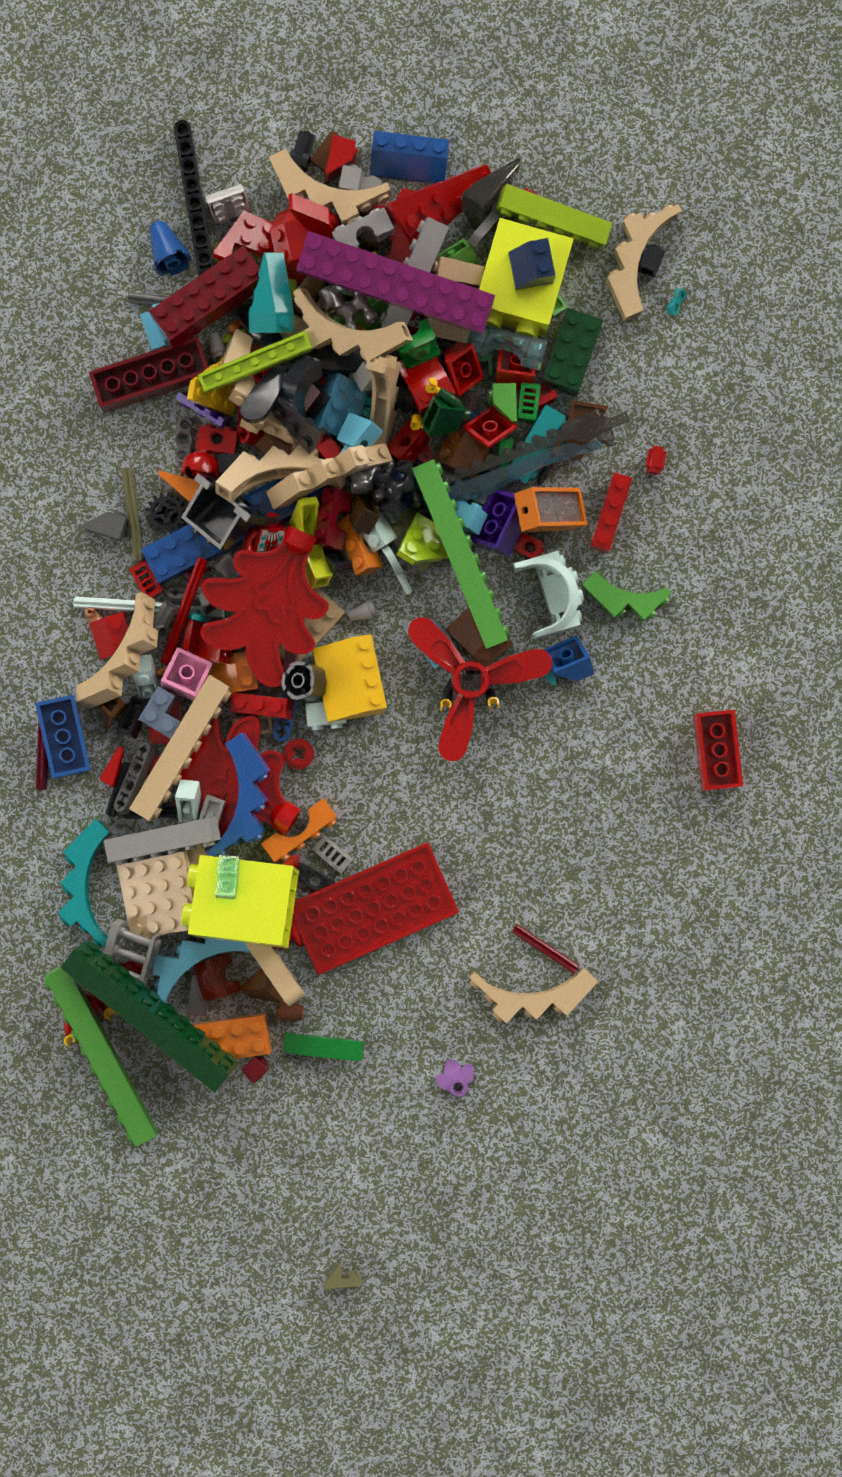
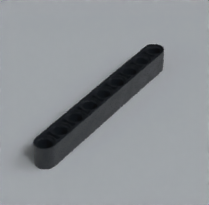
[174,120,215,276]

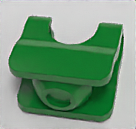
[397,319,440,369]

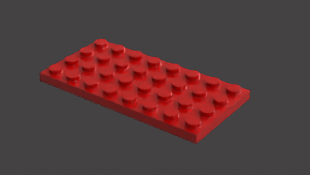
[293,842,459,975]

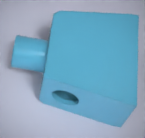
[337,412,383,454]

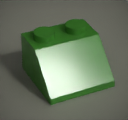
[488,383,517,424]

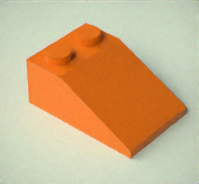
[208,652,260,695]

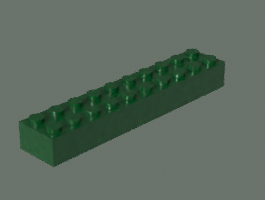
[60,941,239,1093]

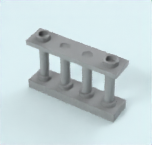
[92,919,162,996]

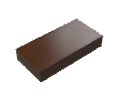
[310,130,341,172]

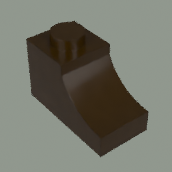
[349,493,380,535]

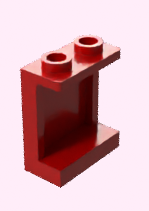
[182,619,232,665]

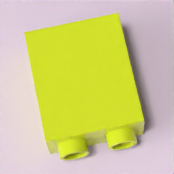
[479,218,574,341]
[181,855,299,948]

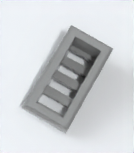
[312,834,353,874]

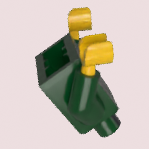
[410,378,471,437]

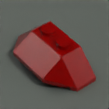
[270,208,308,287]

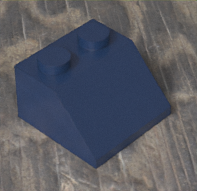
[508,238,555,290]

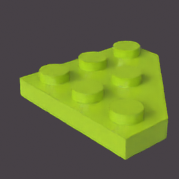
[396,512,449,565]

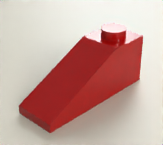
[288,193,339,238]

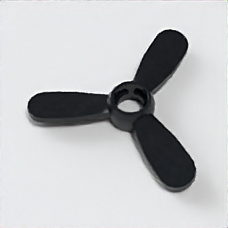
[237,303,365,423]

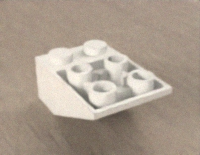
[205,184,250,224]

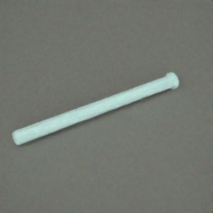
[73,597,226,619]

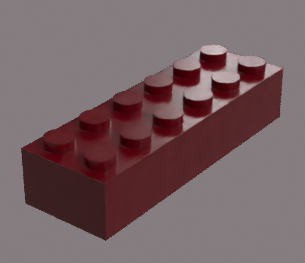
[149,246,260,349]
[89,336,209,413]

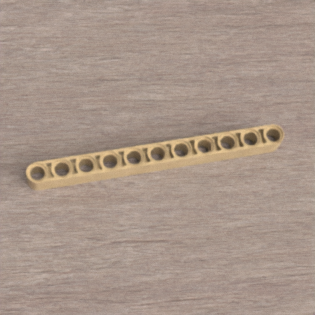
[180,844,305,1007]

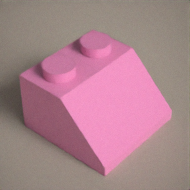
[161,647,213,701]

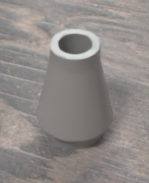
[208,332,227,363]
[348,601,378,622]

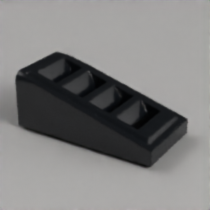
[115,695,148,740]

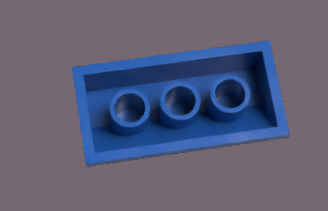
[370,131,449,184]

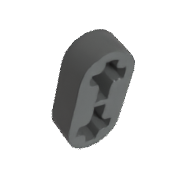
[167,587,202,606]

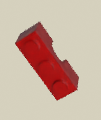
[230,692,294,720]

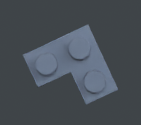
[138,686,181,739]

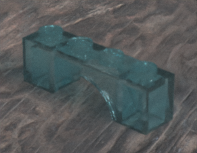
[467,325,548,370]

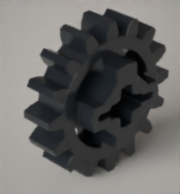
[145,492,186,534]

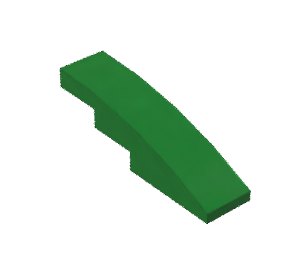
[283,1032,364,1061]

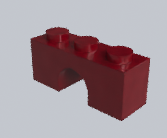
[314,487,353,550]

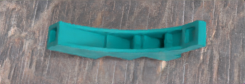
[58,819,112,948]

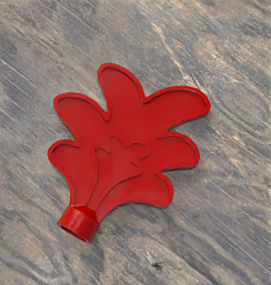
[200,526,329,687]
[146,716,302,837]

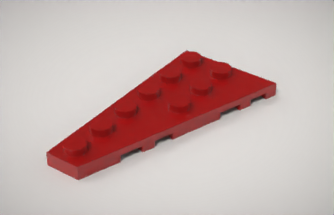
[386,164,496,244]

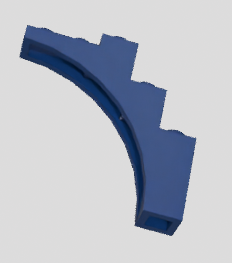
[206,732,271,857]

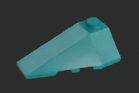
[249,253,294,333]

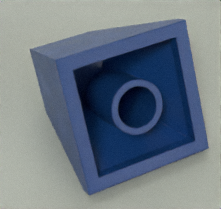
[543,635,595,681]

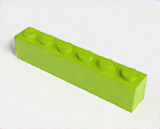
[495,184,612,249]

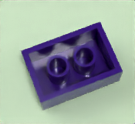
[470,488,521,557]

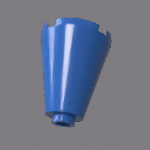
[149,221,192,276]

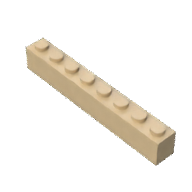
[129,675,232,821]

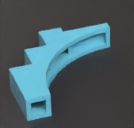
[151,938,250,1003]

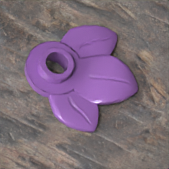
[436,1059,474,1097]

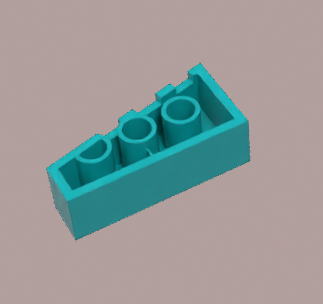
[507,405,567,484]

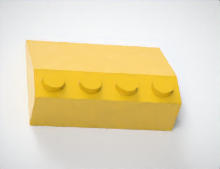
[313,634,387,723]

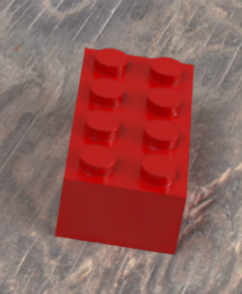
[693,709,743,791]

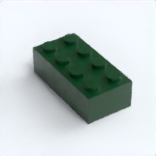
[541,308,603,397]

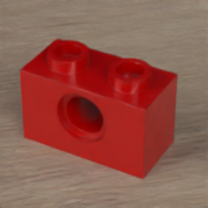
[387,420,431,463]
[196,424,238,455]

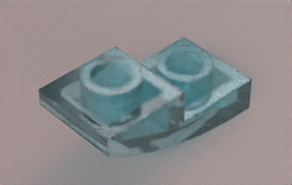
[215,855,240,899]

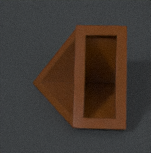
[98,697,128,733]
[240,968,283,1003]

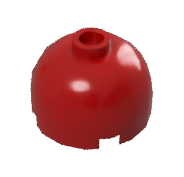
[180,449,219,479]

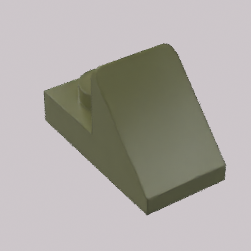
[323,1260,363,1290]

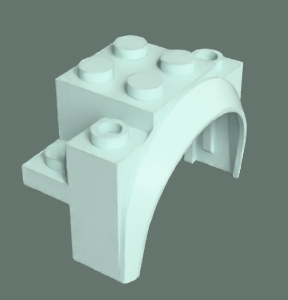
[513,551,584,640]

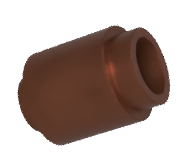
[275,1001,304,1022]

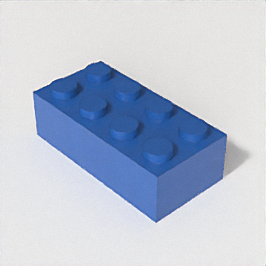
[35,694,91,780]

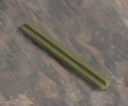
[122,467,145,561]

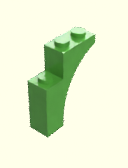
[580,571,672,621]

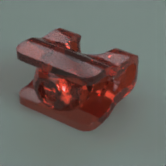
[194,953,241,1001]

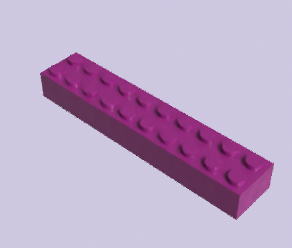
[296,231,495,335]

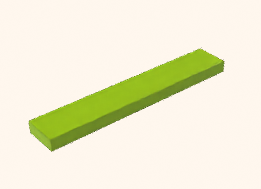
[197,331,313,394]

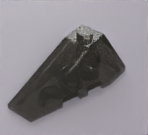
[461,158,521,230]

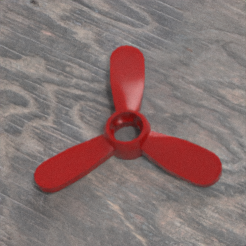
[408,617,552,762]

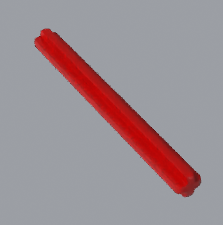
[160,557,208,665]

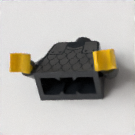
[440,670,500,711]

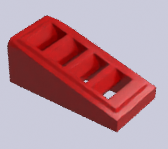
[129,560,165,599]
[100,746,125,787]

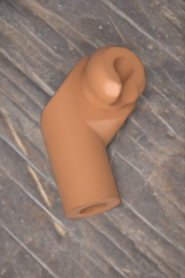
[85,607,102,623]

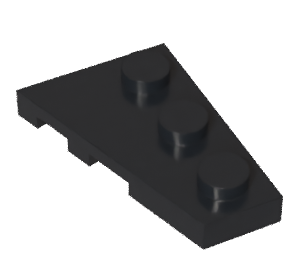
[271,397,328,454]

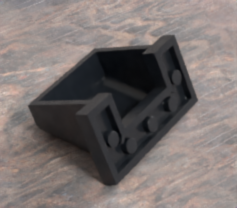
[181,473,272,551]

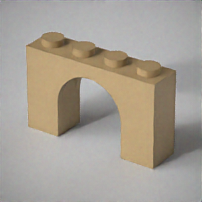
[421,256,484,343]

